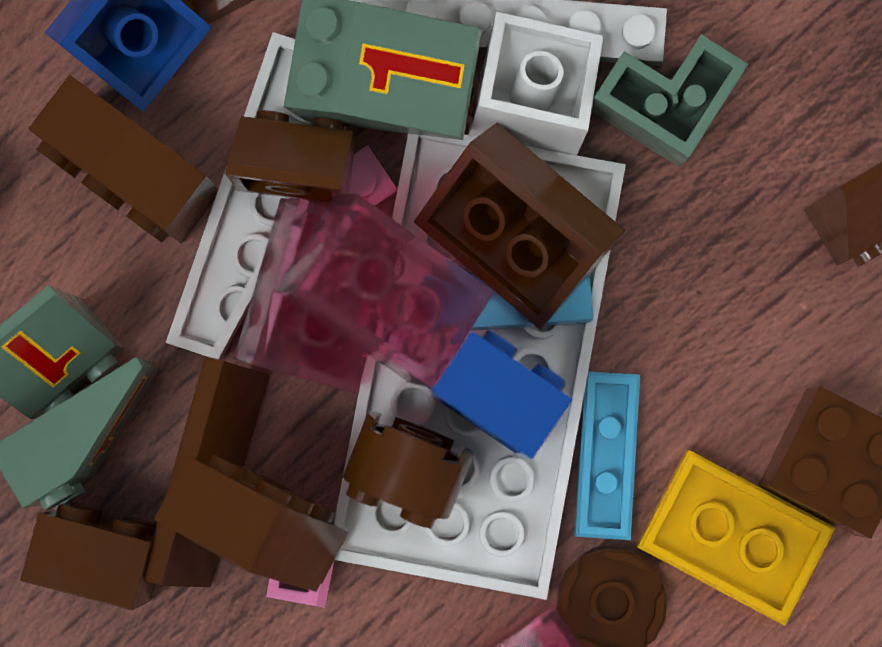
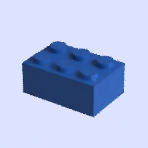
[431,330,573,460]

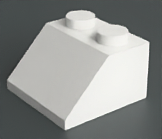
[468,11,603,155]

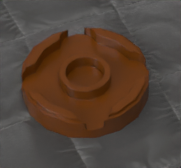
[556,547,667,647]

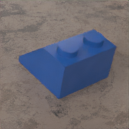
[44,0,212,112]

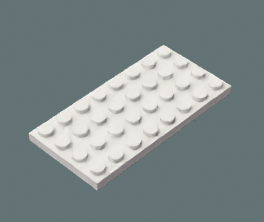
[334,134,626,600]

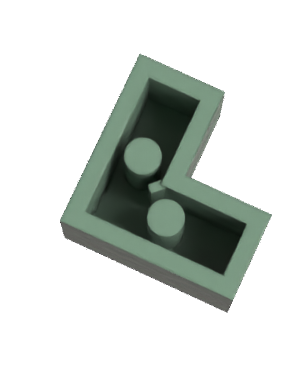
[591,34,748,168]

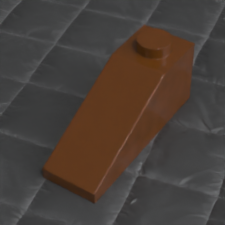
[804,162,882,267]

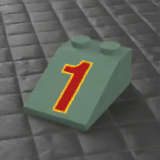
[283,0,482,140]
[0,285,125,419]
[0,357,160,511]

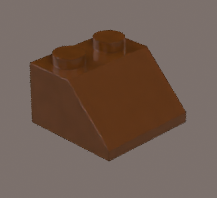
[225,110,356,206]

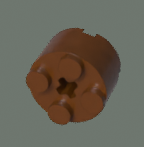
[343,411,474,529]

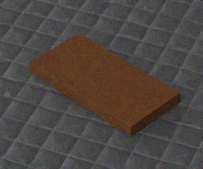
[143,356,269,587]

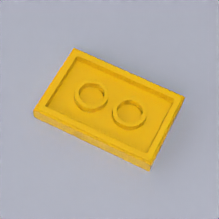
[636,450,835,626]

